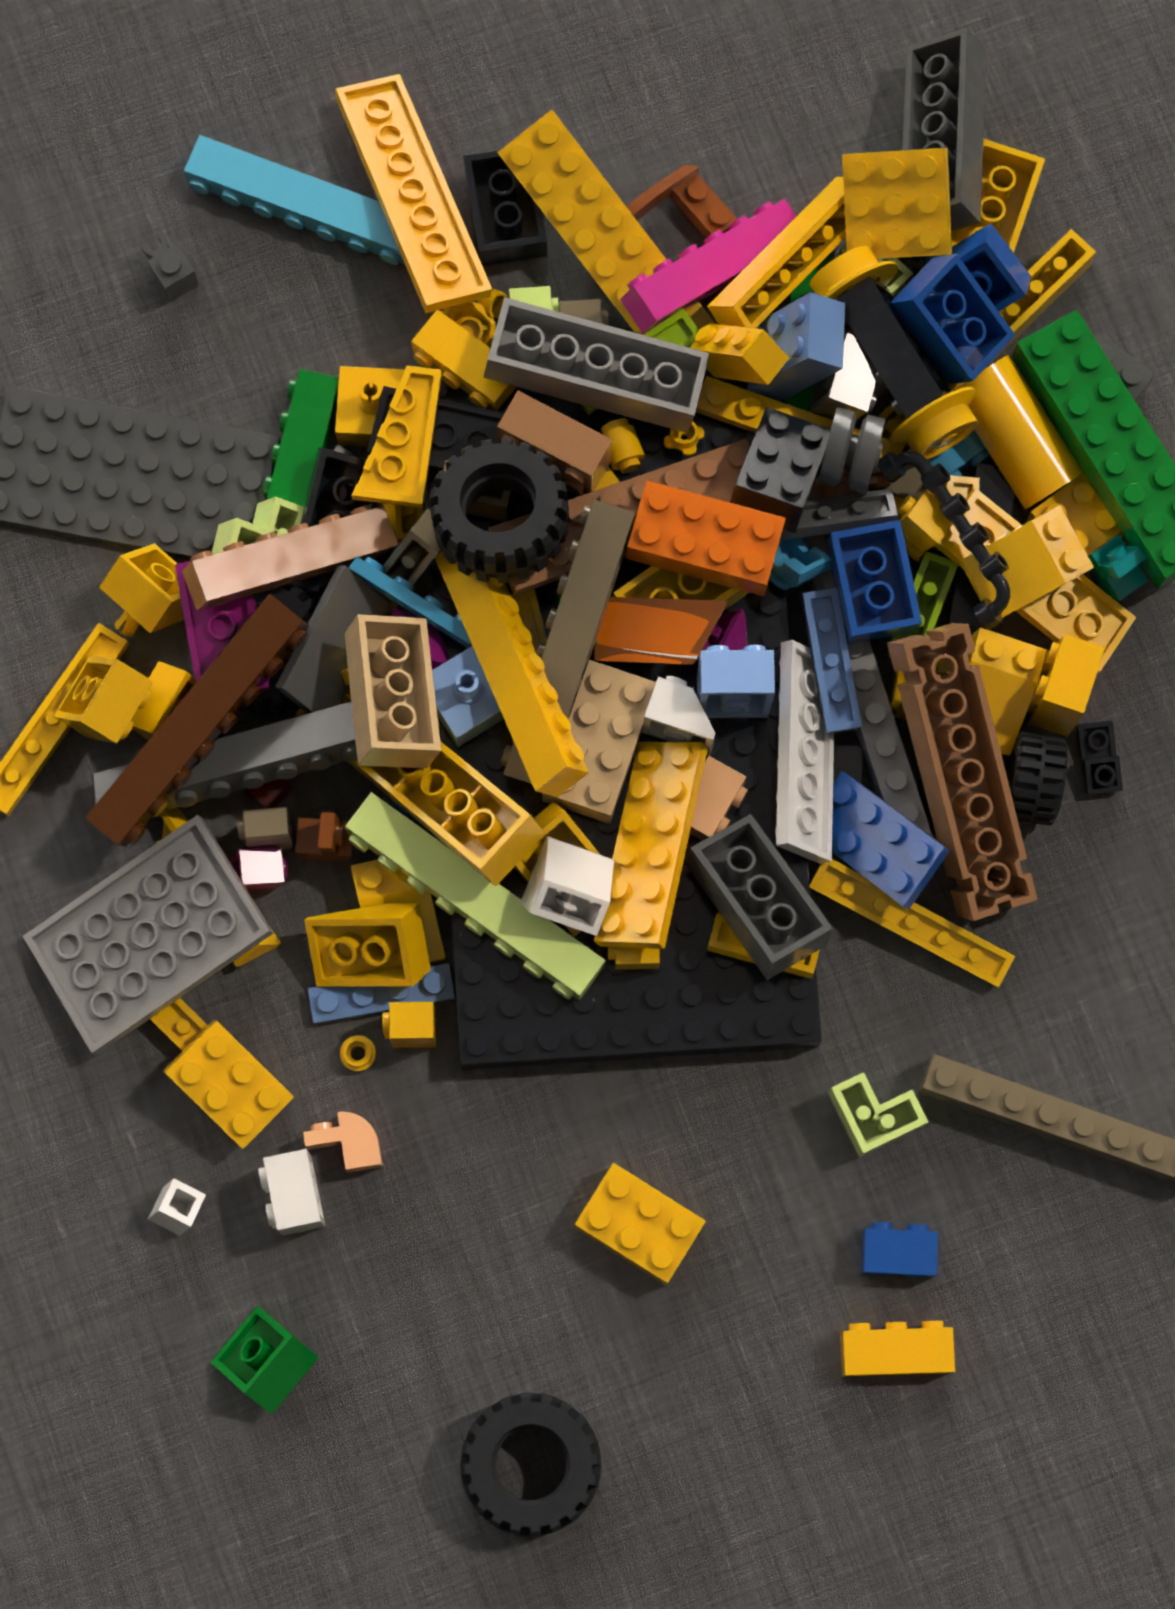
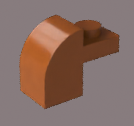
[295,812,353,861]

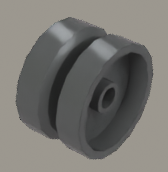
[818,407,886,495]

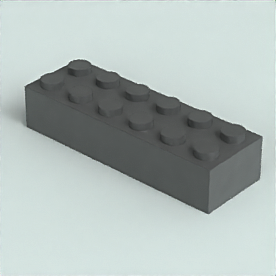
[902,27,986,231]

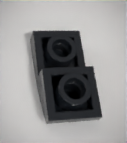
[1076,720,1123,795]

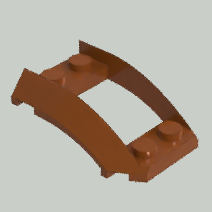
[626,165,737,246]

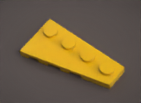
[352,365,442,508]

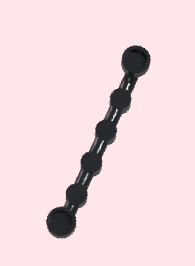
[878,451,1011,630]

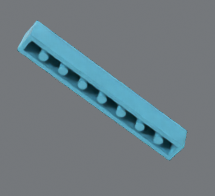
[184,135,405,265]

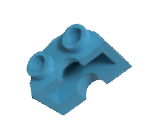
[769,537,832,590]

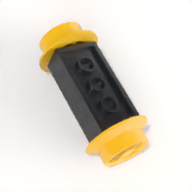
[810,246,979,460]

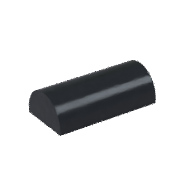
[290,447,378,597]

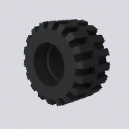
[1007,732,1068,826]

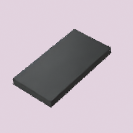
[275,565,390,714]

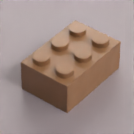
[497,391,612,496]

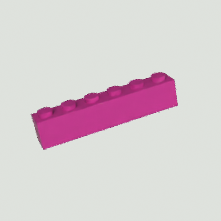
[620,199,797,334]

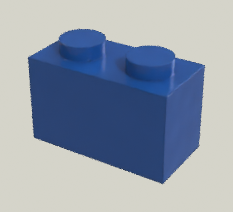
[861,1222,938,1278]

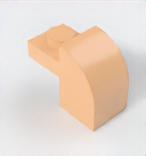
[303,1112,383,1173]

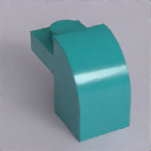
[1088,534,1148,601]

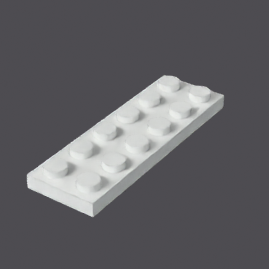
[775,640,834,864]

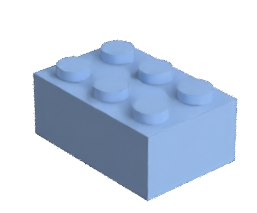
[696,645,775,718]

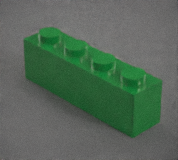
[263,369,339,507]

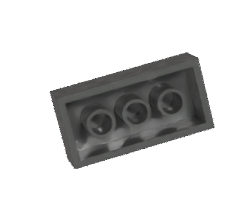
[686,814,833,980]

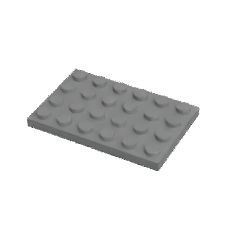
[23,815,273,1055]

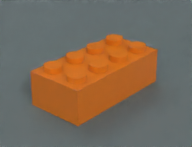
[626,480,786,596]

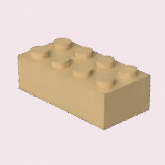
[344,614,441,768]
[543,660,656,824]

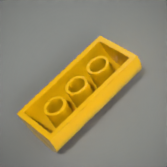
[952,354,1084,510]

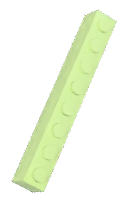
[345,792,606,1001]

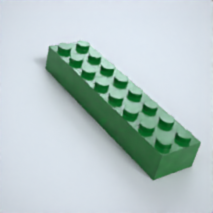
[1011,309,1175,589]

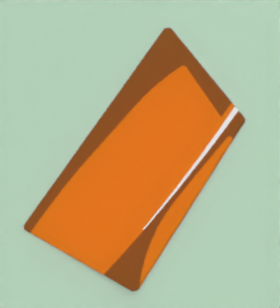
[594,597,727,665]

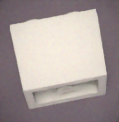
[520,836,614,936]

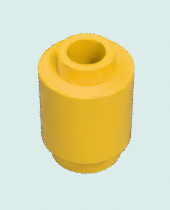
[601,418,645,473]

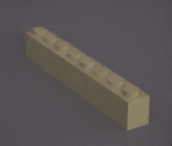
[500,499,636,784]
[918,1054,1175,1184]

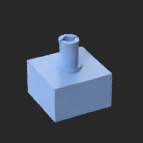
[432,646,504,747]

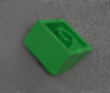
[210,1305,319,1415]

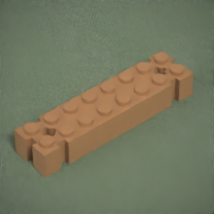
[887,623,1038,921]

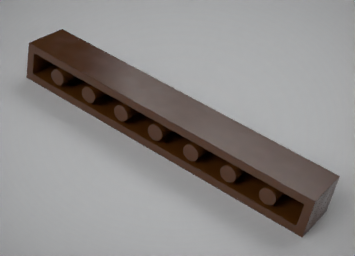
[85,594,309,847]

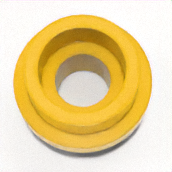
[340,1035,376,1072]

